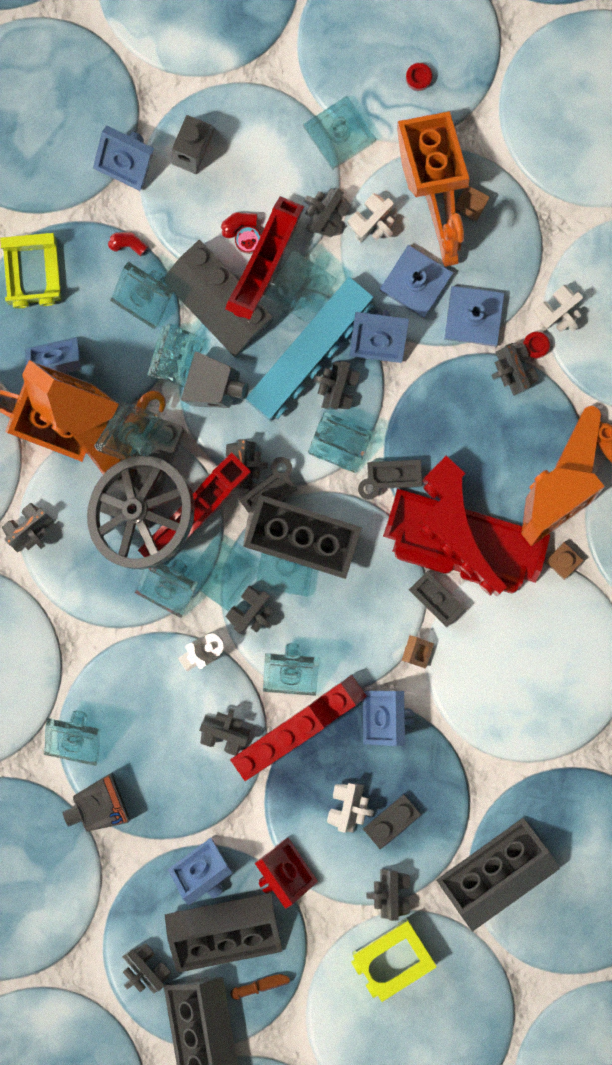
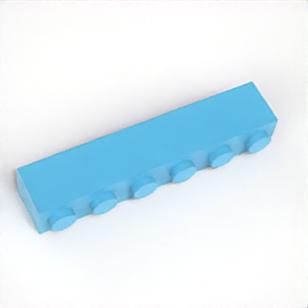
[245,277,374,422]

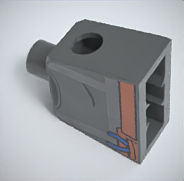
[172,115,215,174]
[62,773,131,832]

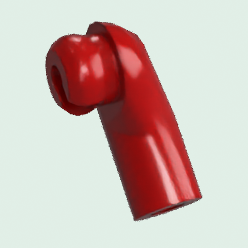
[221,212,257,238]
[108,232,149,257]

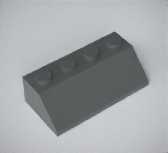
[162,239,273,357]
[100,414,184,528]
[243,495,362,579]
[436,818,560,932]
[164,893,283,973]
[164,977,238,1065]

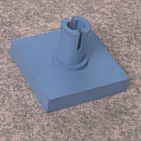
[93,125,154,191]
[379,245,453,319]
[444,286,504,347]
[349,309,409,363]
[25,337,82,374]
[363,690,414,746]
[168,838,232,906]

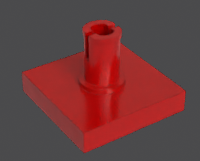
[255,837,318,909]

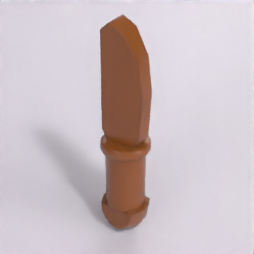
[230,974,291,1000]

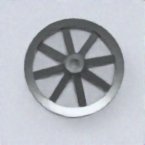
[87,456,195,570]

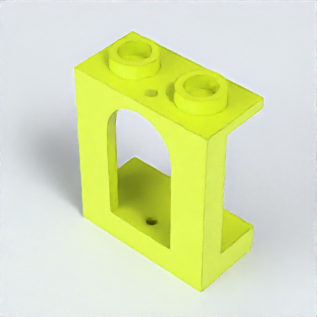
[0,233,62,309]
[351,917,437,1002]

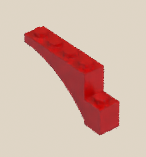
[225,196,304,320]
[138,452,251,570]
[419,455,507,597]
[230,675,367,781]

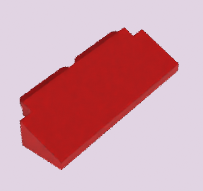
[383,488,550,594]

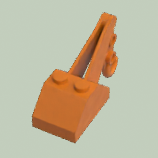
[397,111,469,267]
[22,360,166,474]
[0,383,86,462]
[522,406,612,546]

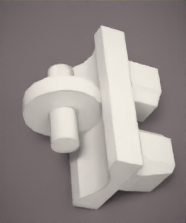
[348,193,395,243]
[534,285,583,332]
[178,634,224,672]
[327,783,374,833]

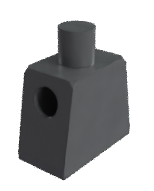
[181,352,249,408]

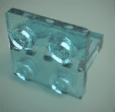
[265,251,337,323]
[147,323,204,388]
[308,412,374,473]

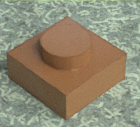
[455,186,490,222]
[545,542,583,580]
[401,635,434,669]

